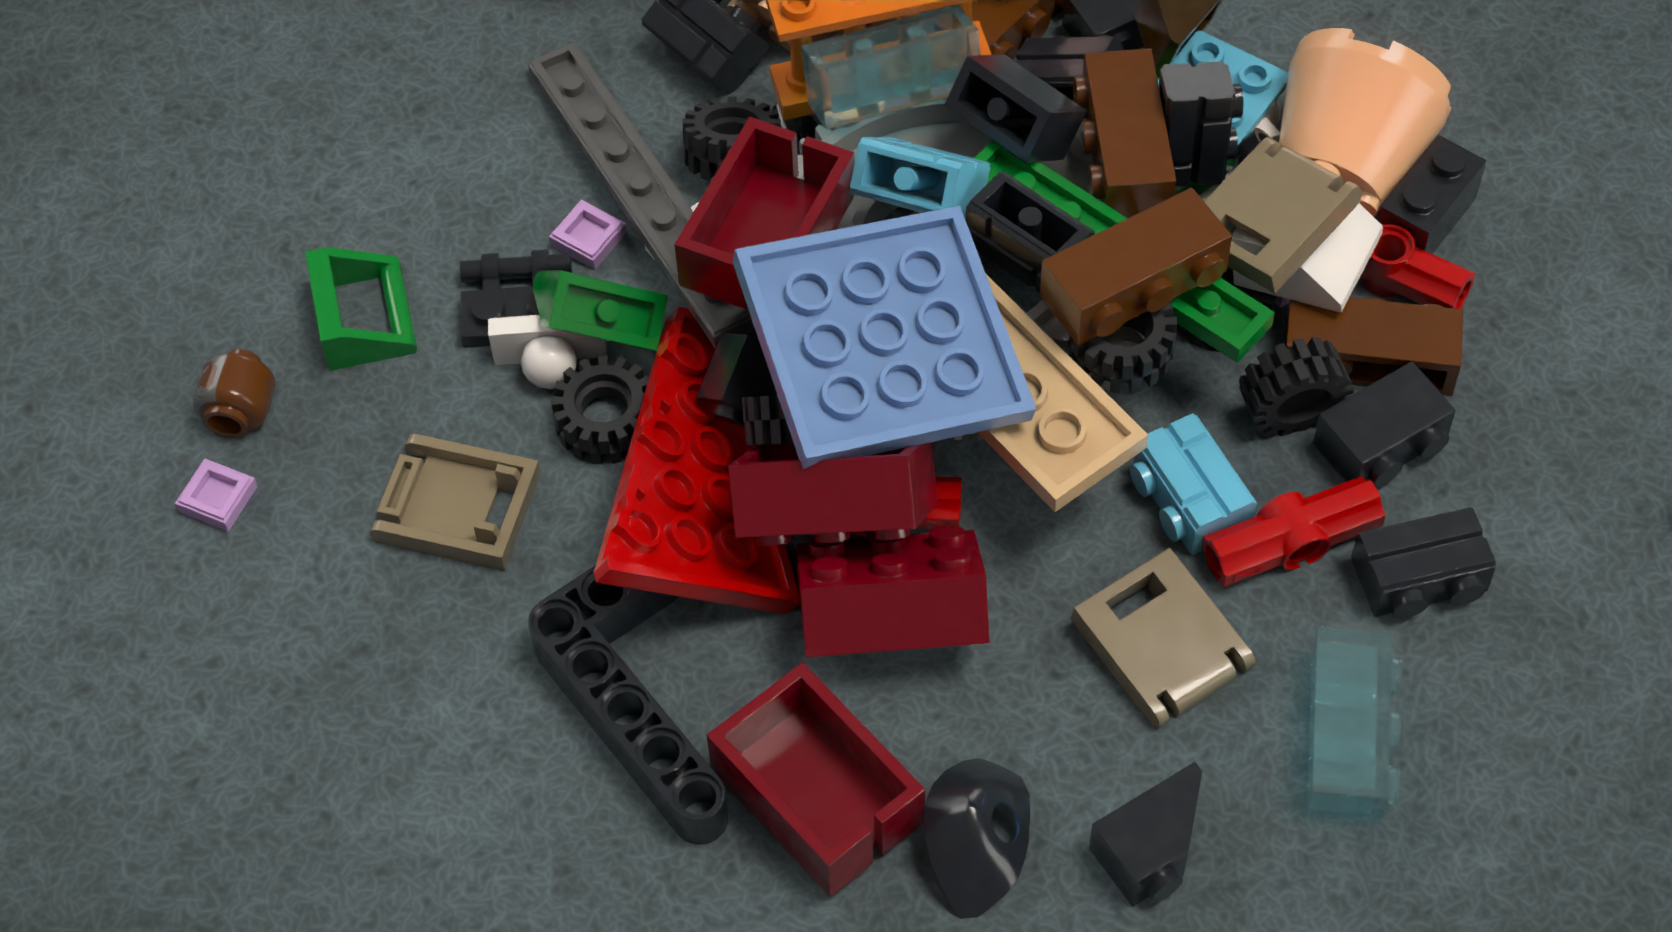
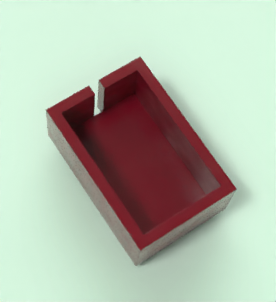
[674,117,855,310]
[728,442,938,546]
[796,525,990,657]
[707,662,926,897]

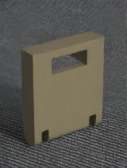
[1204,137,1362,294]
[370,434,541,571]
[1070,548,1256,729]

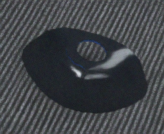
[924,758,1030,919]

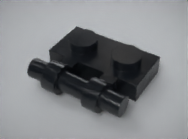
[460,249,573,348]

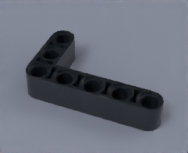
[528,565,728,845]

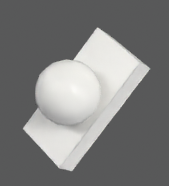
[488,315,607,389]

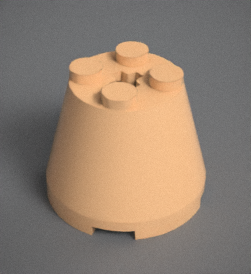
[1279,28,1452,216]

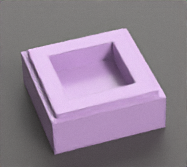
[549,200,627,270]
[175,458,258,532]

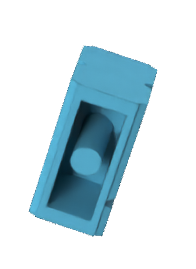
[850,137,990,219]
[1130,413,1257,556]

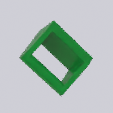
[305,247,417,371]
[533,270,668,351]

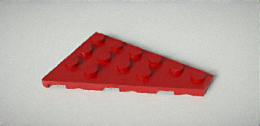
[594,306,800,614]

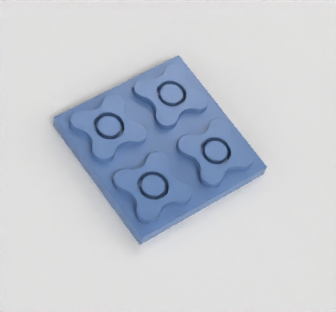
[732,206,1036,469]

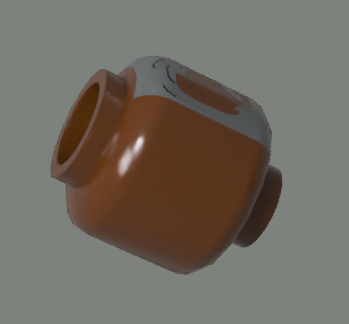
[193,349,276,438]

